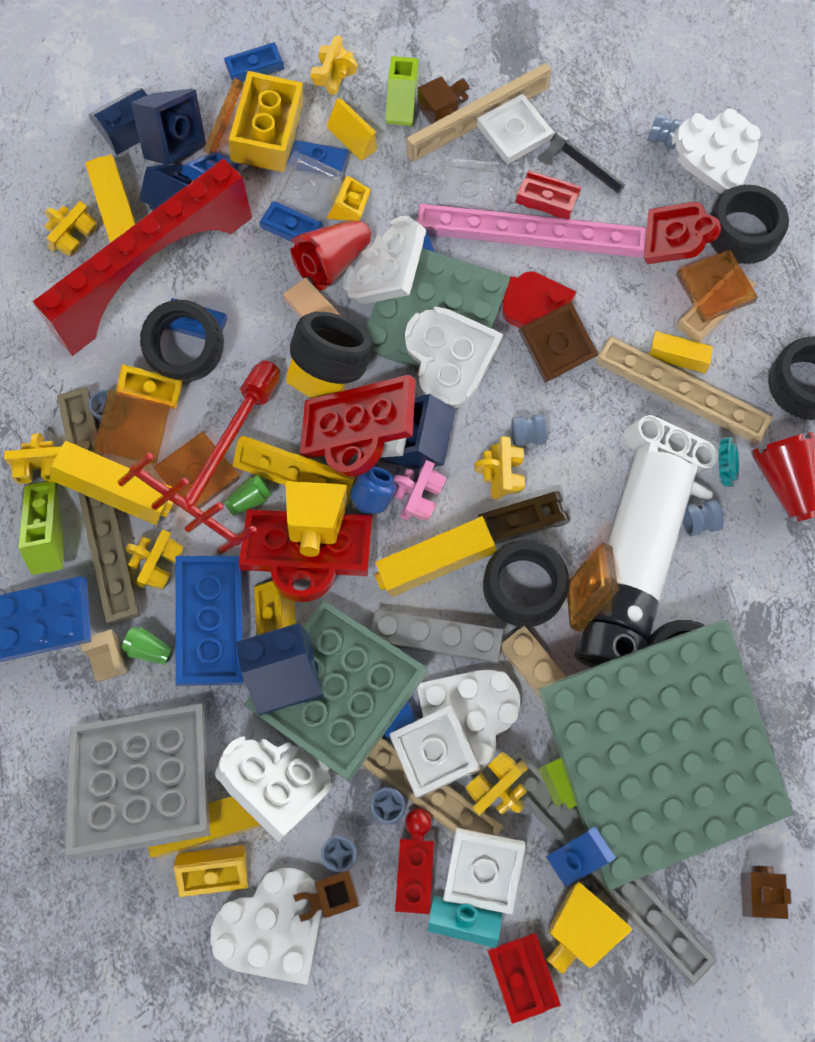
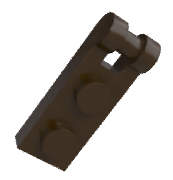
[478,491,571,544]

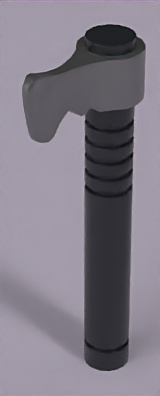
[538,132,625,194]

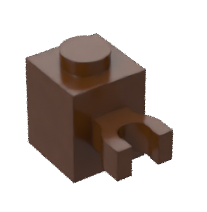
[418,76,469,124]
[741,865,792,919]
[293,870,361,922]

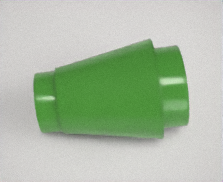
[224,474,272,516]
[121,626,173,665]

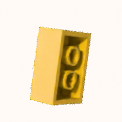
[229,71,303,173]

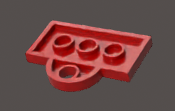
[299,374,416,477]
[239,509,372,602]

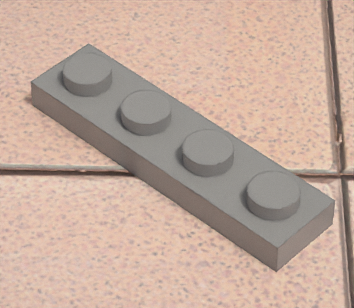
[371,609,504,664]

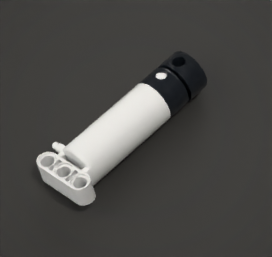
[574,415,718,668]

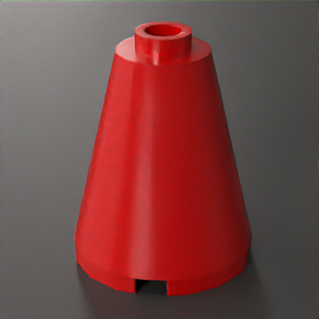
[290,220,371,291]
[751,432,815,522]

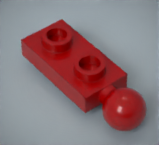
[395,808,434,914]

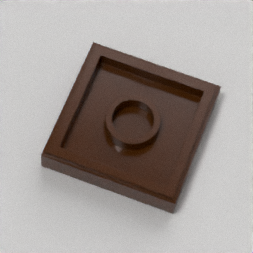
[518,302,598,383]

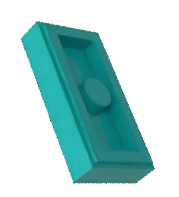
[427,895,502,948]

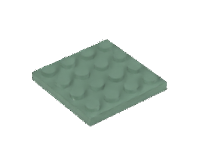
[365,248,510,369]
[244,600,429,783]

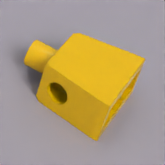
[285,481,348,557]
[546,882,633,975]

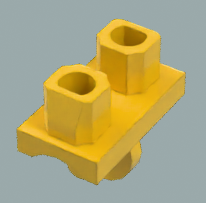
[310,36,358,94]
[44,201,97,257]
[4,433,61,484]
[474,436,525,500]
[125,529,184,590]
[465,752,529,815]

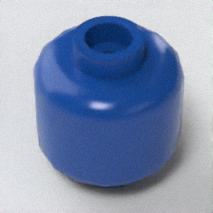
[350,467,396,514]

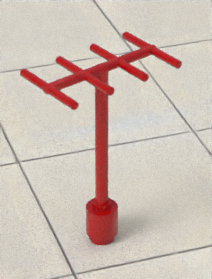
[118,360,280,555]

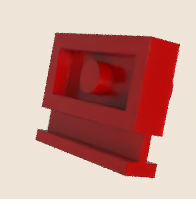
[515,170,582,220]
[487,932,561,1024]

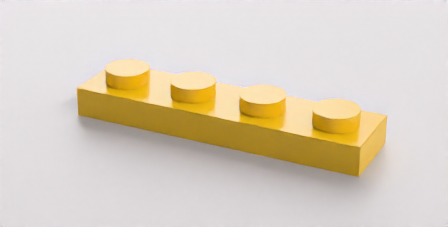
[232,435,357,506]

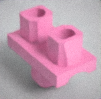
[393,460,447,521]

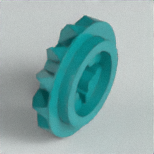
[718,437,739,487]

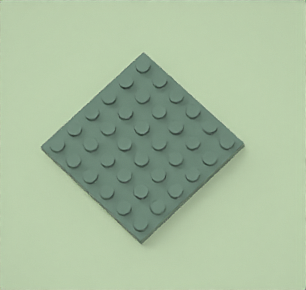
[537,620,794,891]

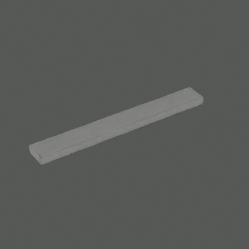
[509,748,718,986]

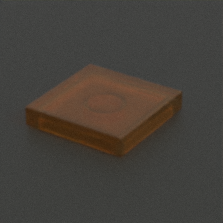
[203,78,244,154]
[676,250,758,322]
[94,389,170,465]
[153,431,241,509]
[567,542,618,632]

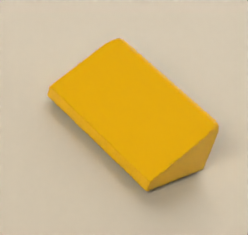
[327,98,377,161]
[327,176,371,221]
[648,331,713,374]
[286,358,345,399]
[115,364,182,409]
[254,581,296,635]
[174,845,248,898]

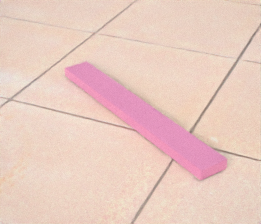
[417,203,646,258]

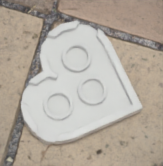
[672,108,761,195]
[343,216,426,304]
[405,307,503,408]
[417,670,521,777]
[215,737,332,843]
[211,868,322,985]

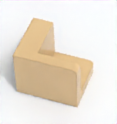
[80,630,129,682]

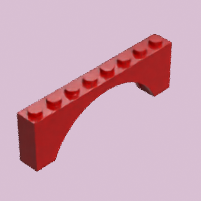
[32,158,252,356]

